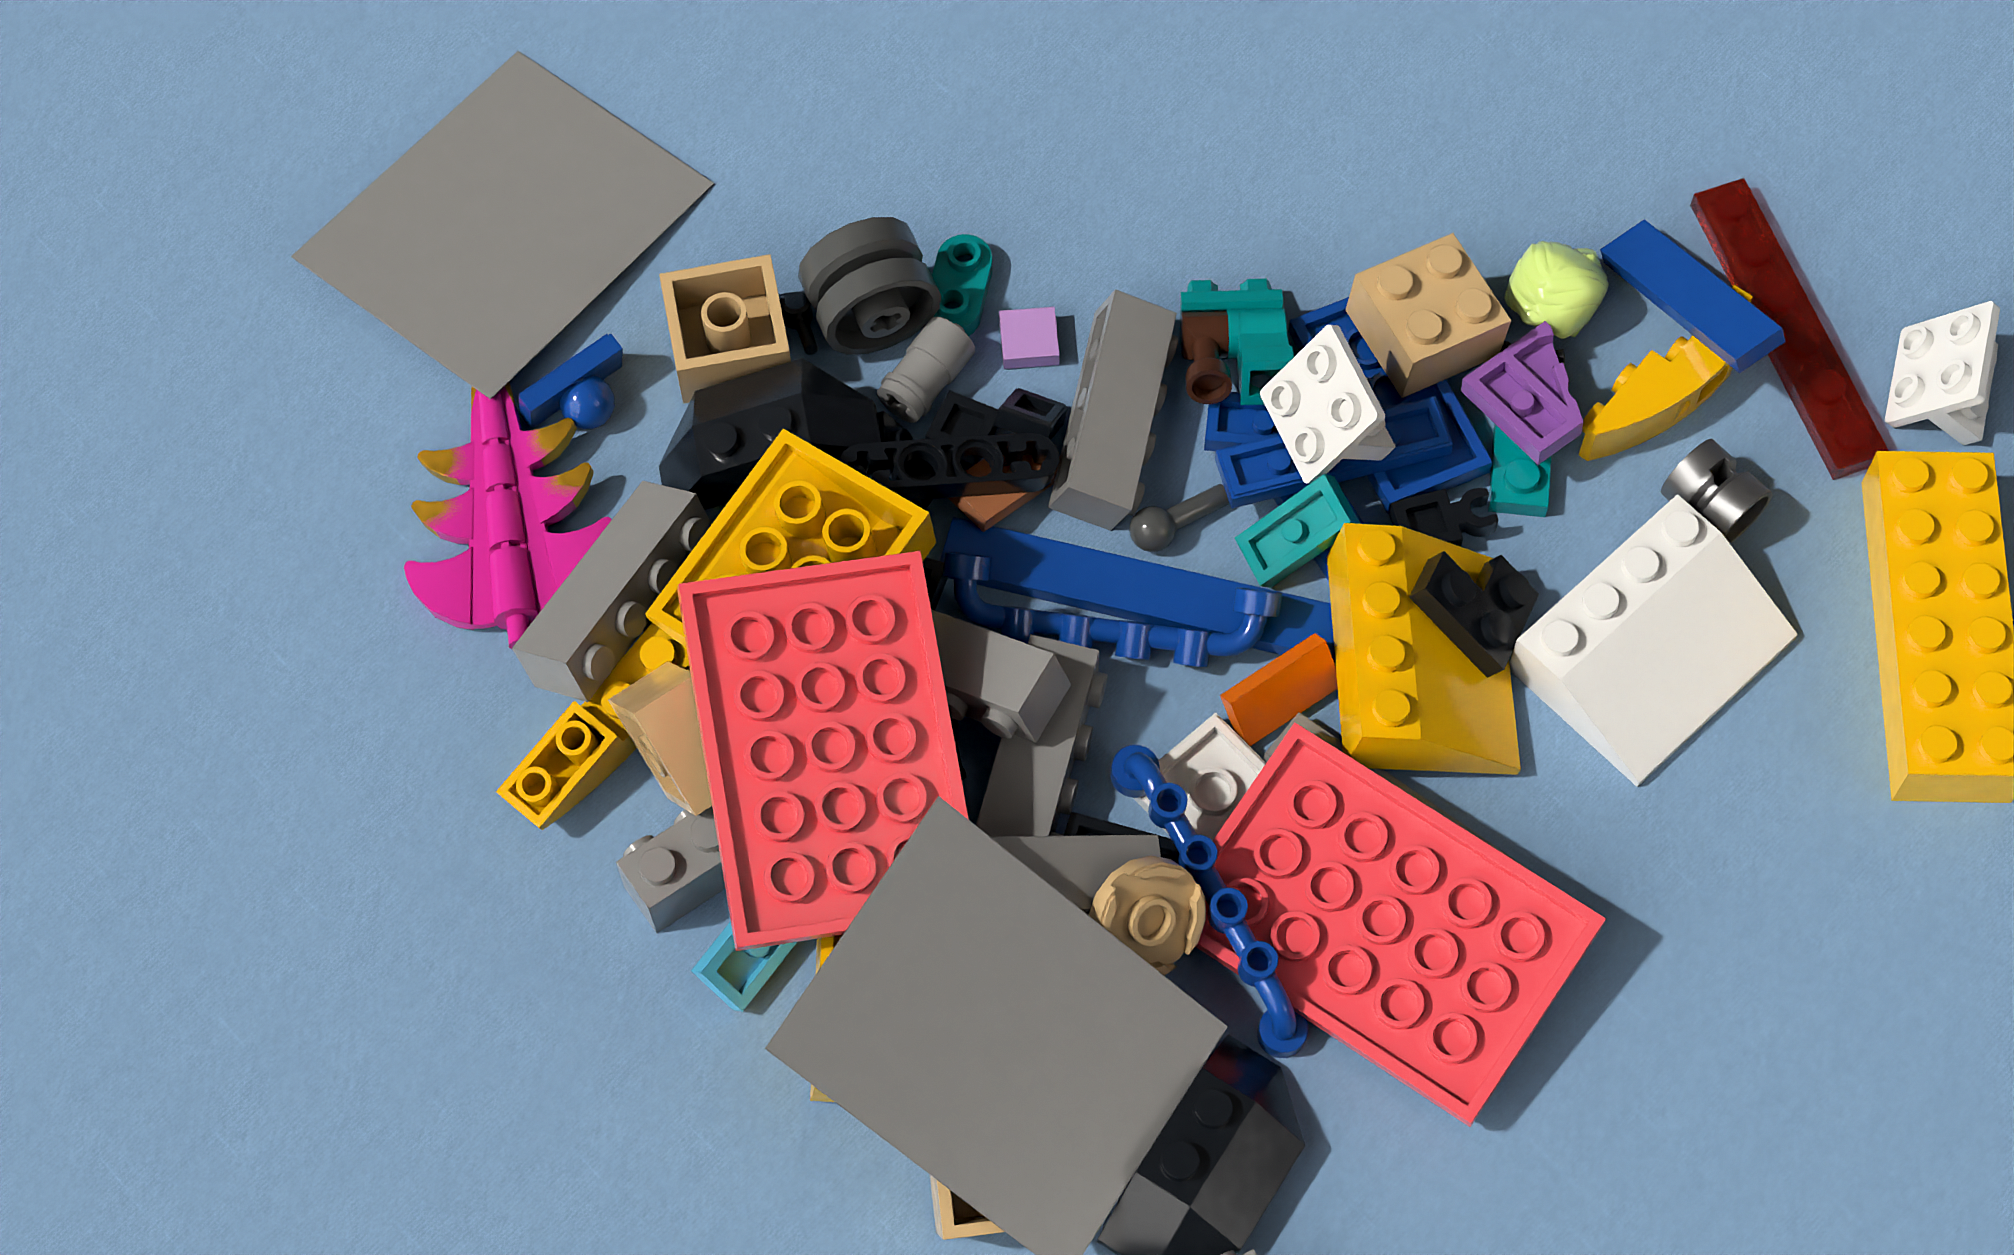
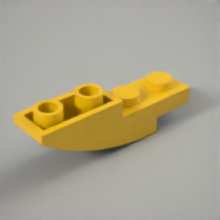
[1578,285,1753,461]
[496,622,690,830]

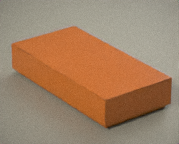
[1220,633,1338,746]

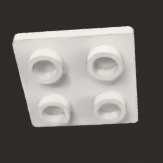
[1885,301,2000,446]
[1260,325,1396,484]

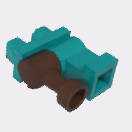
[1180,278,1294,405]

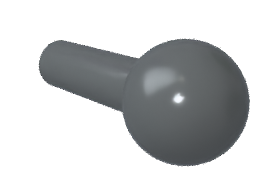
[1129,484,1229,552]

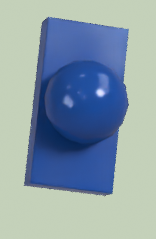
[519,333,623,430]

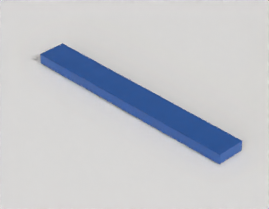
[940,517,1336,666]

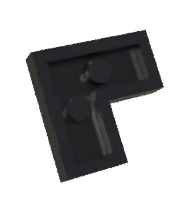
[1409,551,1539,678]

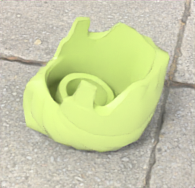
[1504,241,1609,339]

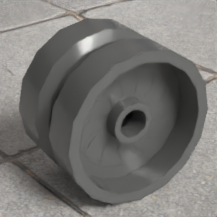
[798,217,942,355]

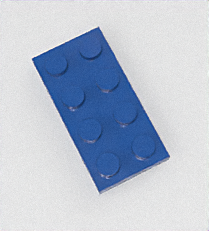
[1288,297,1493,514]

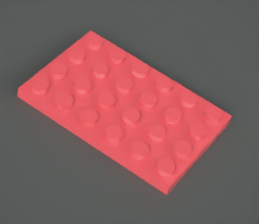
[677,551,969,951]
[1195,722,1606,1127]

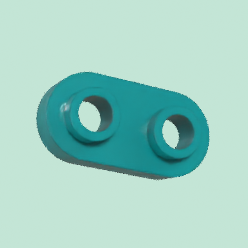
[932,234,992,336]

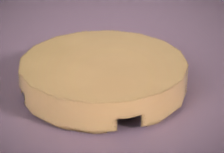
[1089,855,1206,976]

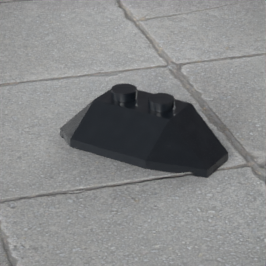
[659,358,883,510]
[1097,1034,1305,1255]

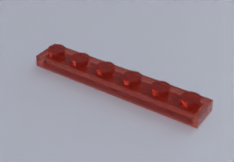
[1690,178,1889,480]

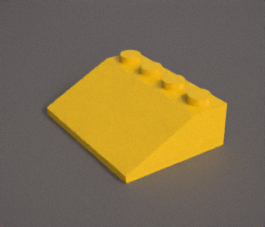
[645,429,936,648]
[1327,523,1521,775]

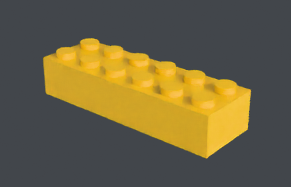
[1861,451,2014,803]

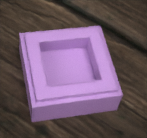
[999,307,1059,369]

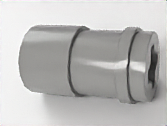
[877,317,975,423]

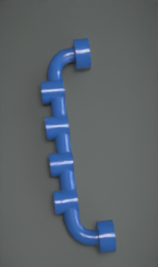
[943,552,1282,667]
[1110,745,1308,1058]

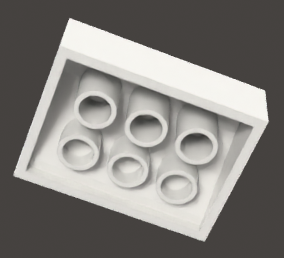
[1509,494,1798,787]

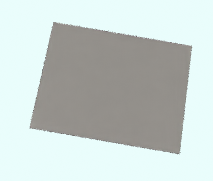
[291,51,714,399]
[765,796,1228,1255]

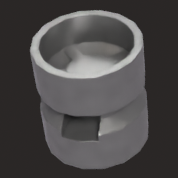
[1660,439,1773,543]

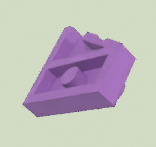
[1461,321,1583,465]

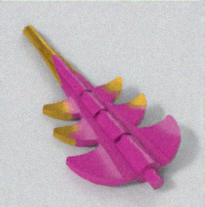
[404,382,612,650]

